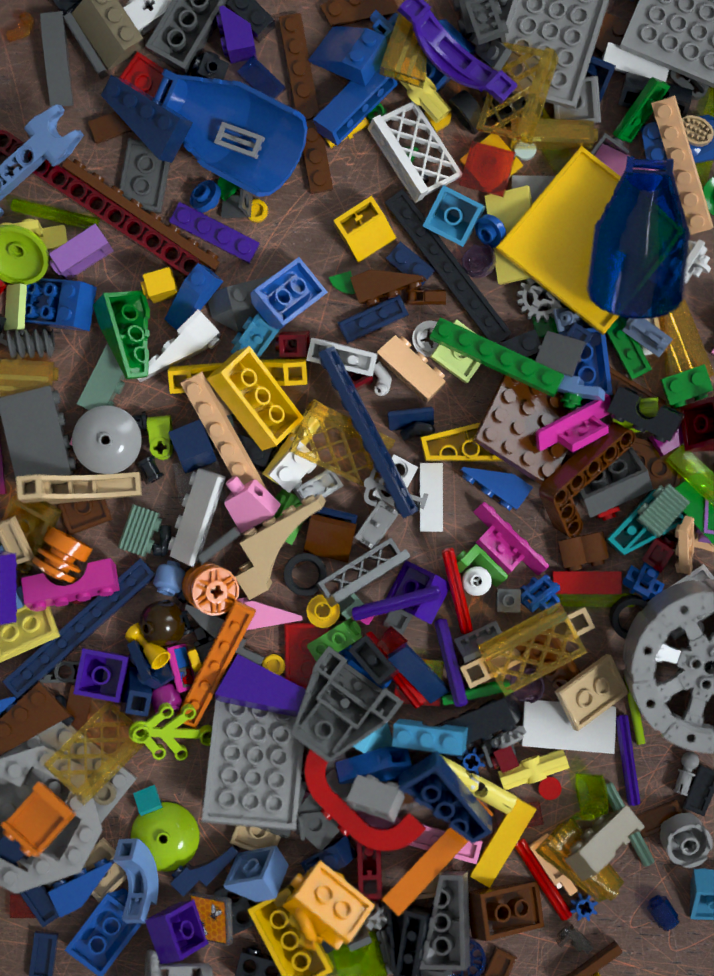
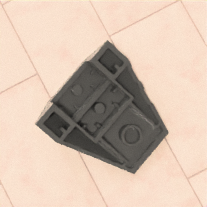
[291,646,403,763]

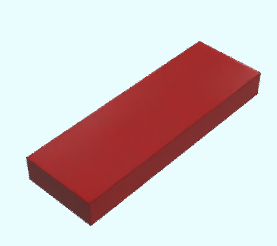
[552,571,622,594]

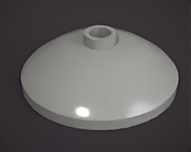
[72,406,142,474]

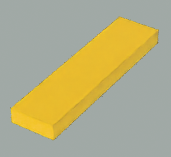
[469,797,537,888]

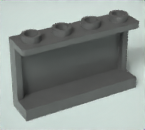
[0,386,77,483]

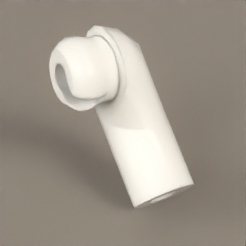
[374,362,392,396]

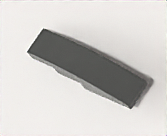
[40,11,74,107]
[185,604,265,666]

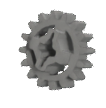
[517,278,564,323]

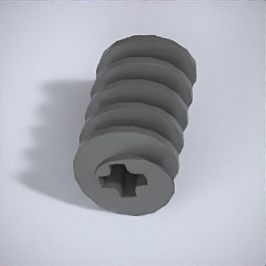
[7,328,55,359]

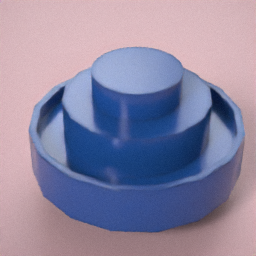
[190,180,221,213]
[475,214,507,248]

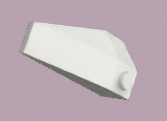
[137,309,221,382]

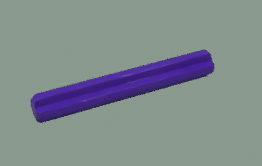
[351,586,441,621]
[434,619,468,707]
[616,714,640,806]

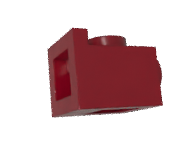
[275,330,310,358]

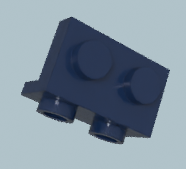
[127,640,174,689]

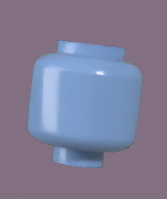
[153,561,185,596]

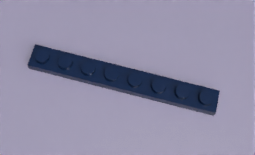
[318,346,418,519]
[2,558,155,699]

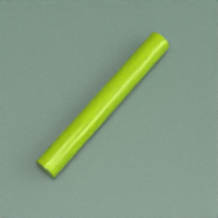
[624,676,646,745]

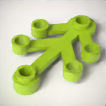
[128,703,213,761]

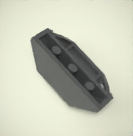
[208,276,272,333]

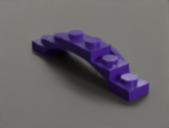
[397,0,518,104]

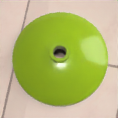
[0,225,49,285]
[131,802,200,872]

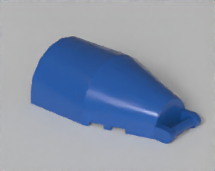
[154,68,308,197]

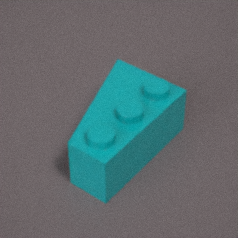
[605,489,684,555]

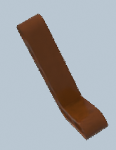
[539,422,636,538]

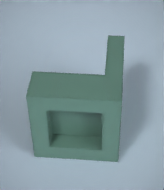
[338,585,364,620]

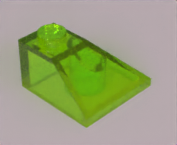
[333,931,387,976]

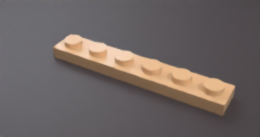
[651,96,714,235]
[180,372,268,491]

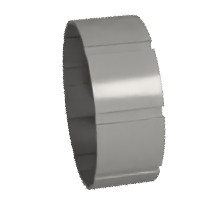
[623,579,714,753]

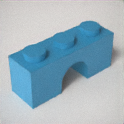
[392,719,468,756]

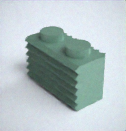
[636,484,690,538]
[117,504,162,557]

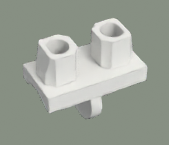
[670,239,711,284]

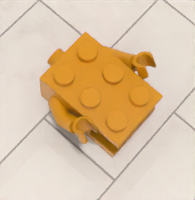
[283,861,375,950]

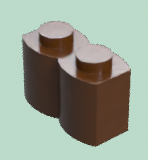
[557,531,609,572]

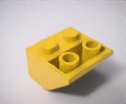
[333,196,396,263]

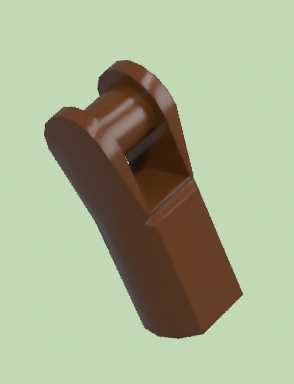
[405,289,446,305]

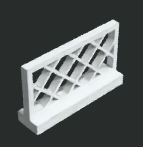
[367,101,463,203]

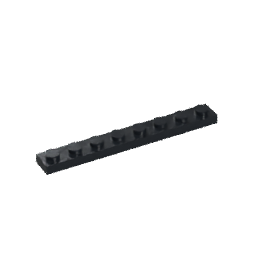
[385,189,512,344]

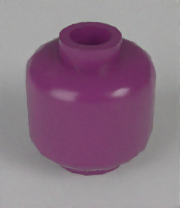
[151,683,182,714]

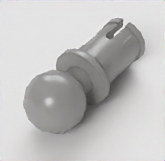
[673,751,699,796]

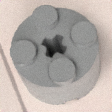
[660,812,713,868]

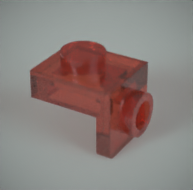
[376,626,408,655]

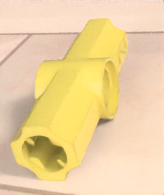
[393,58,452,123]
[497,749,569,790]

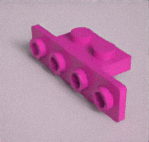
[536,394,611,452]
[474,502,549,575]

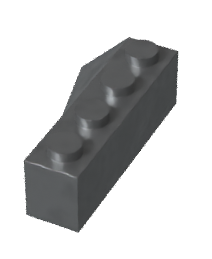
[419,871,470,971]

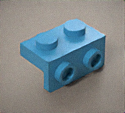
[231,312,279,358]

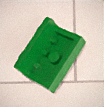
[660,364,713,408]

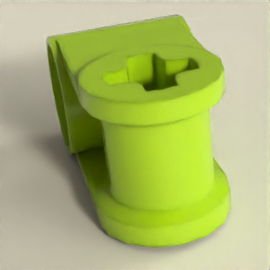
[147,415,173,460]

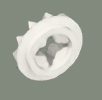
[412,321,438,357]

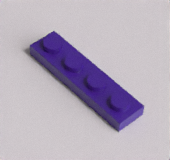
[169,202,260,264]

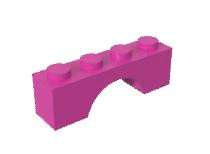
[21,558,120,611]

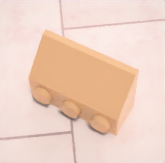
[377,335,446,404]

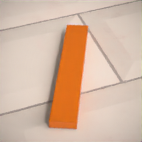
[175,600,256,729]
[382,798,494,916]

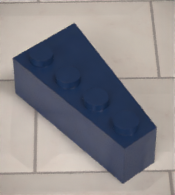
[101,75,193,163]
[398,751,492,844]

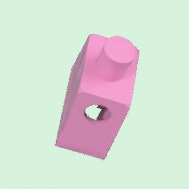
[224,476,281,533]

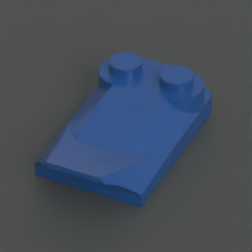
[640,115,714,171]
[250,257,328,330]
[559,328,613,406]
[65,888,142,976]

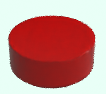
[538,776,562,800]

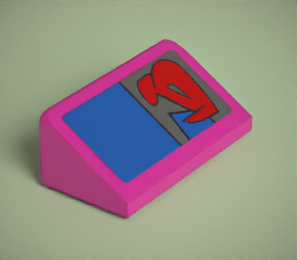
[167,644,195,693]

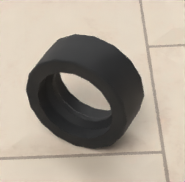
[449,90,489,135]
[283,553,327,596]
[609,595,648,639]

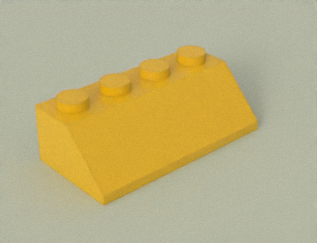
[248,885,334,976]

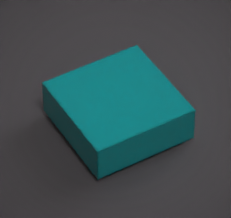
[133,785,163,816]

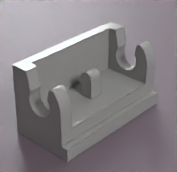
[355,500,399,549]

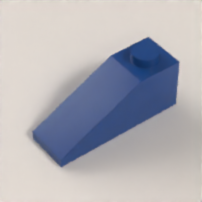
[164,263,224,330]

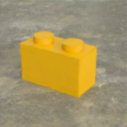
[141,267,178,303]

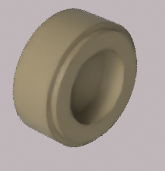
[92,781,117,805]

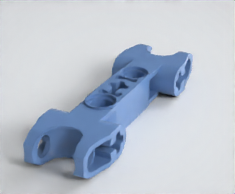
[0,104,84,217]

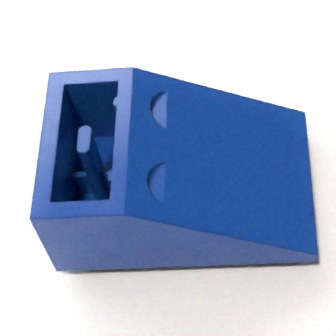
[25,278,97,332]

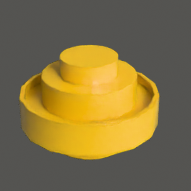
[306,594,340,629]

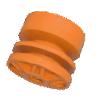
[32,527,93,583]
[182,562,239,615]

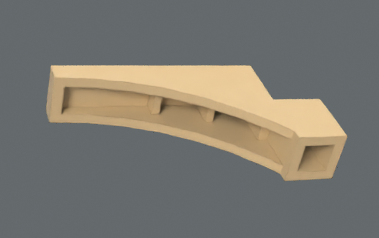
[16,472,142,504]
[235,494,326,600]

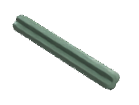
[601,782,655,867]

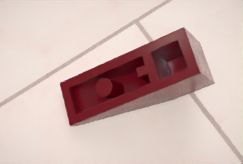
[357,841,383,901]

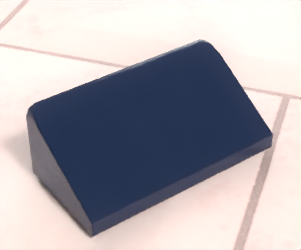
[387,407,434,431]

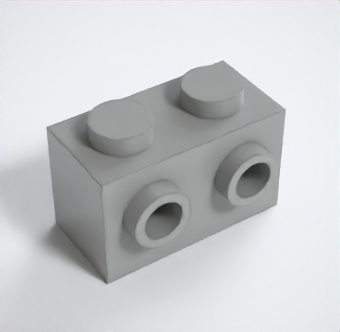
[347,775,405,822]

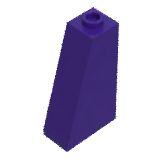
[215,654,306,717]

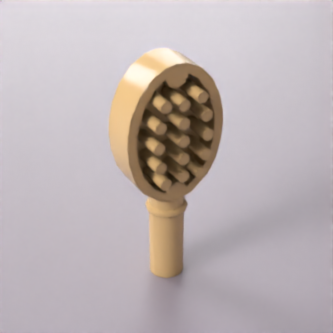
[654,115,714,147]

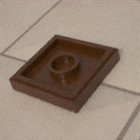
[58,499,113,536]
[304,514,356,562]

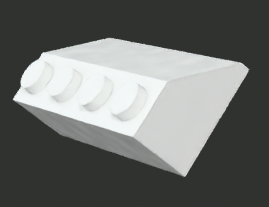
[168,468,226,566]

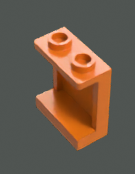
[0,781,77,857]

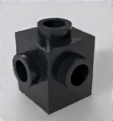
[191,52,230,80]

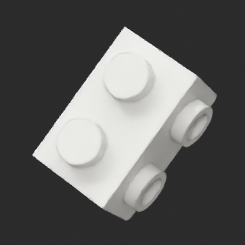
[267,440,319,493]

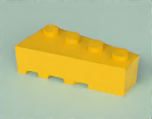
[420,422,503,461]

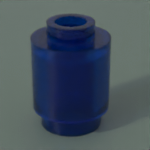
[647,895,680,931]

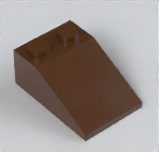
[468,880,544,941]

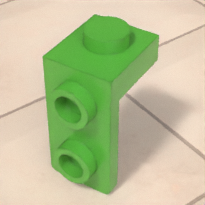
[456,544,508,587]
[307,618,363,662]

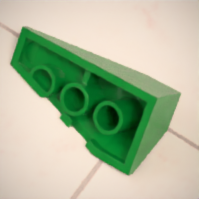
[93,290,150,379]

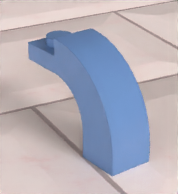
[113,838,159,923]

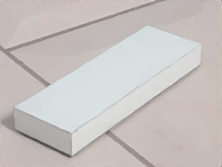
[602,42,669,82]
[420,463,443,532]

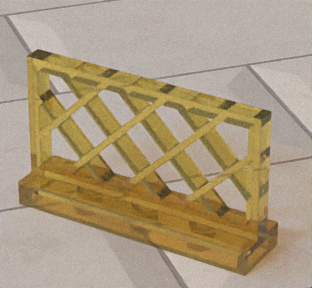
[477,42,559,144]
[289,401,395,490]
[478,602,587,696]
[44,701,145,806]

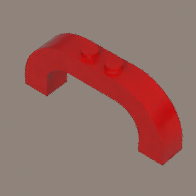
[305,750,426,851]

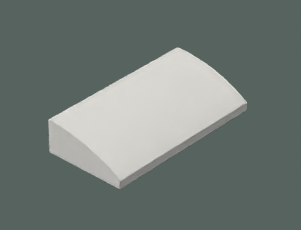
[521,699,616,754]

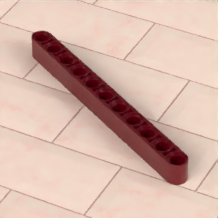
[0,130,200,277]

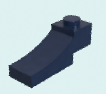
[170,844,240,897]

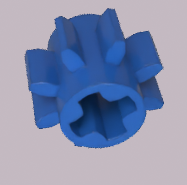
[457,747,485,775]
[569,892,598,921]

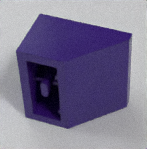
[216,6,257,64]

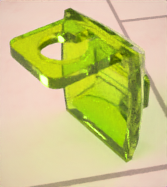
[572,773,608,821]

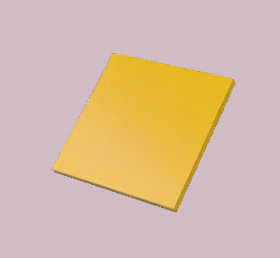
[495,146,689,335]

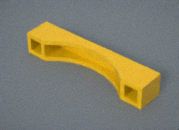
[168,357,308,394]

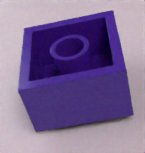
[145,900,209,964]

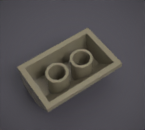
[72,0,146,70]

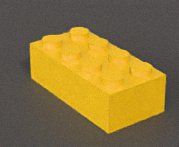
[207,346,304,451]

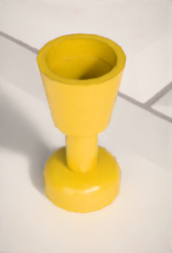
[125,623,171,669]

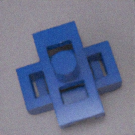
[370,10,406,45]
[622,562,665,601]
[520,574,560,615]

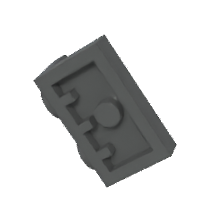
[464,0,509,45]
[454,621,508,663]

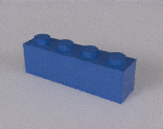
[313,63,398,146]

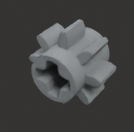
[363,900,387,931]

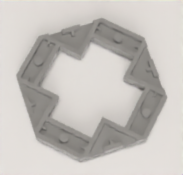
[0,745,103,894]

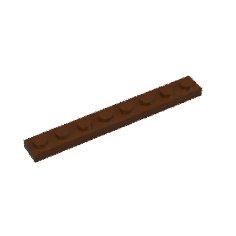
[279,13,333,194]
[62,158,220,272]

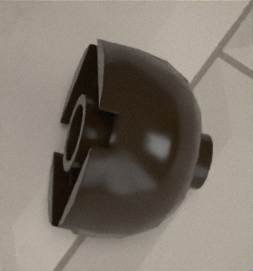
[139,600,185,647]

